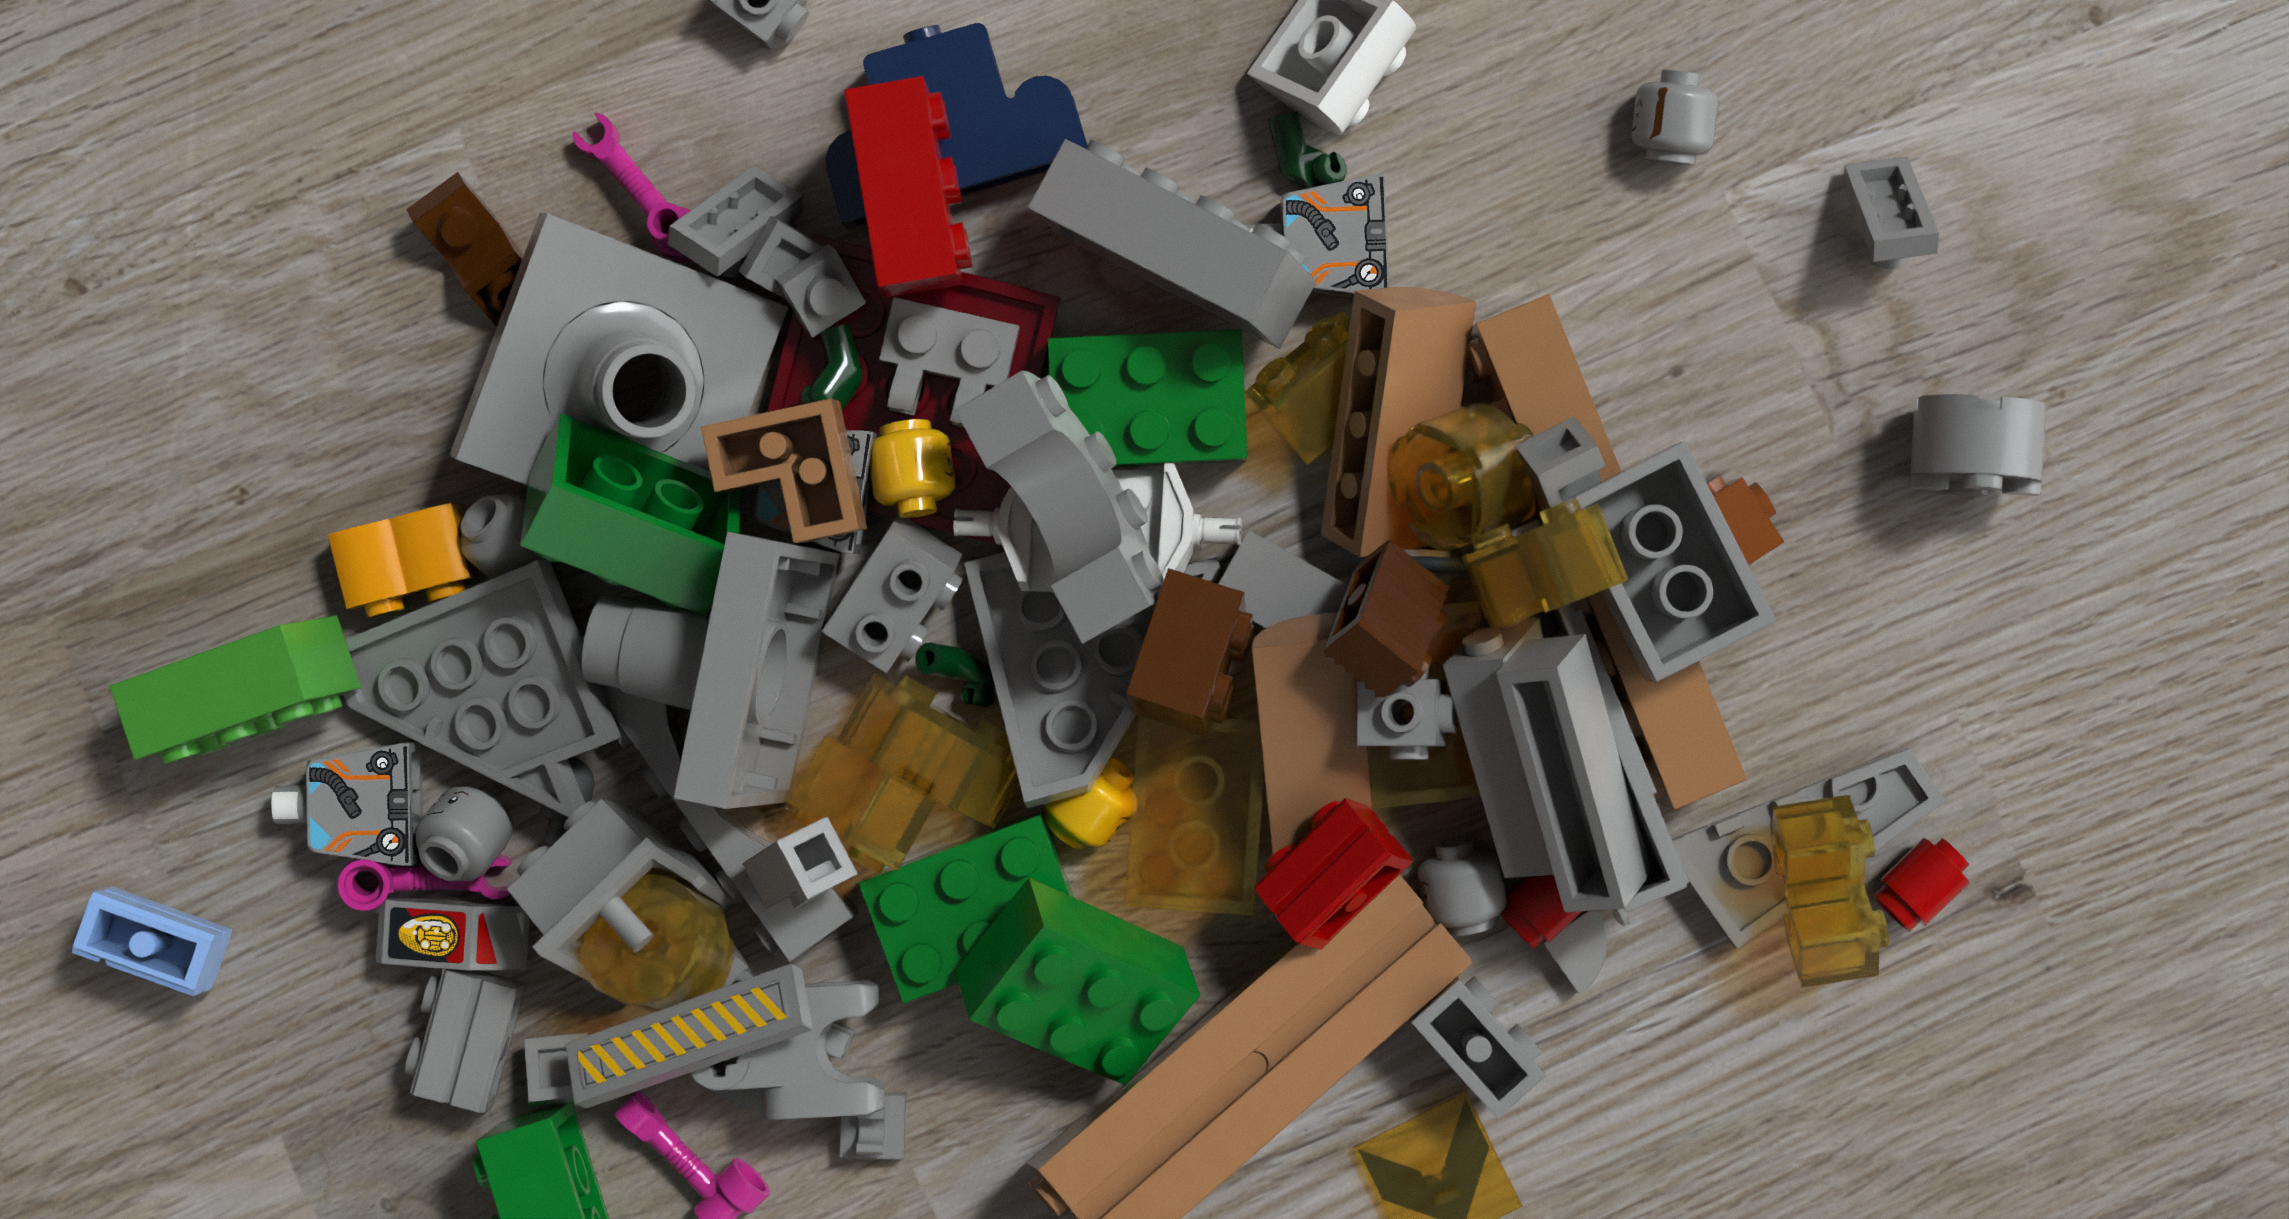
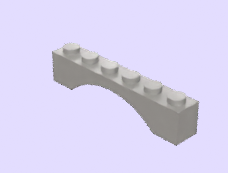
[581,634,858,962]

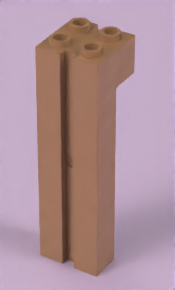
[1026,875,1474,1219]

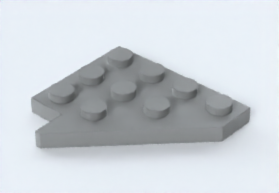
[964,552,1221,808]
[343,559,621,817]

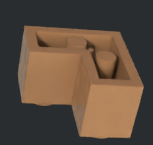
[701,399,867,543]

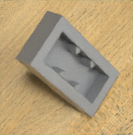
[1843,157,1939,269]
[668,165,803,278]

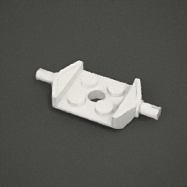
[953,463,1242,596]

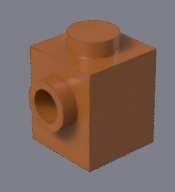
[1706,475,1784,565]

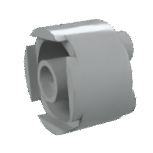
[1910,394,2046,496]

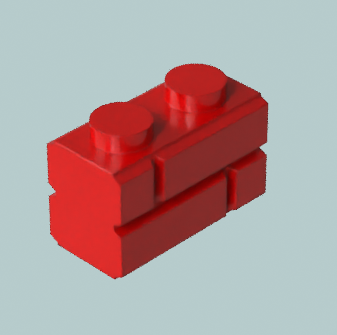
[1254,798,1413,950]

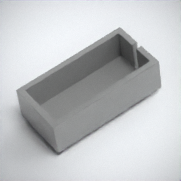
[1028,139,1317,349]

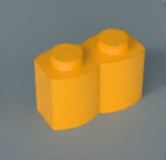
[327,503,480,618]

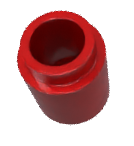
[1872,838,1969,932]
[1499,875,1582,950]

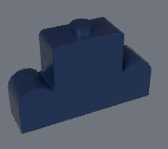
[826,23,1088,230]

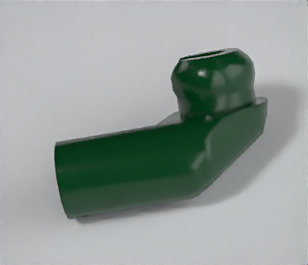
[1268,111,1347,189]
[800,324,862,411]
[915,642,995,707]

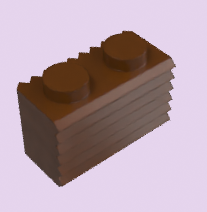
[1324,540,1450,698]

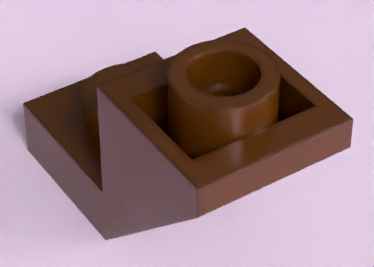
[406,172,524,327]

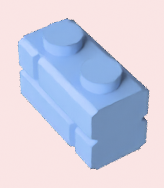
[72,887,232,996]

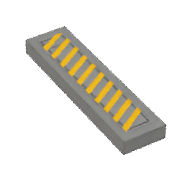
[565,963,813,1109]

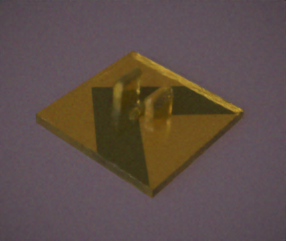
[1353,1091,1523,1219]

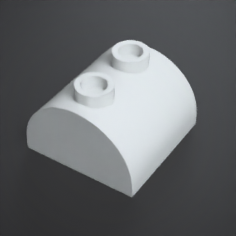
[1247,0,1417,135]

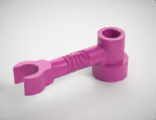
[573,113,692,263]
[338,854,513,911]
[614,1091,770,1219]

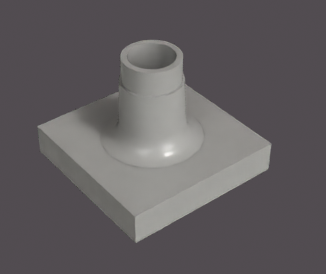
[450,213,788,485]
[582,532,840,809]

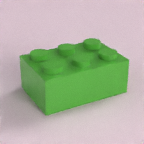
[109,615,361,765]

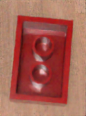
[844,76,973,298]

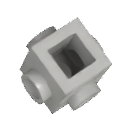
[1357,668,1457,759]

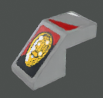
[376,898,530,971]

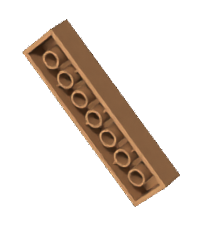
[1466,294,1747,810]

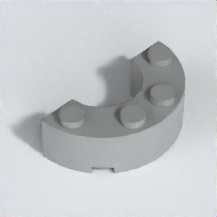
[955,371,1164,644]

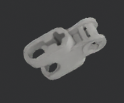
[690,980,885,1120]

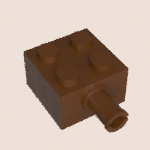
[1126,568,1255,737]

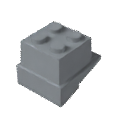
[507,798,735,1005]

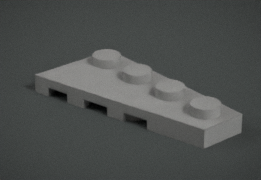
[1672,748,1946,949]

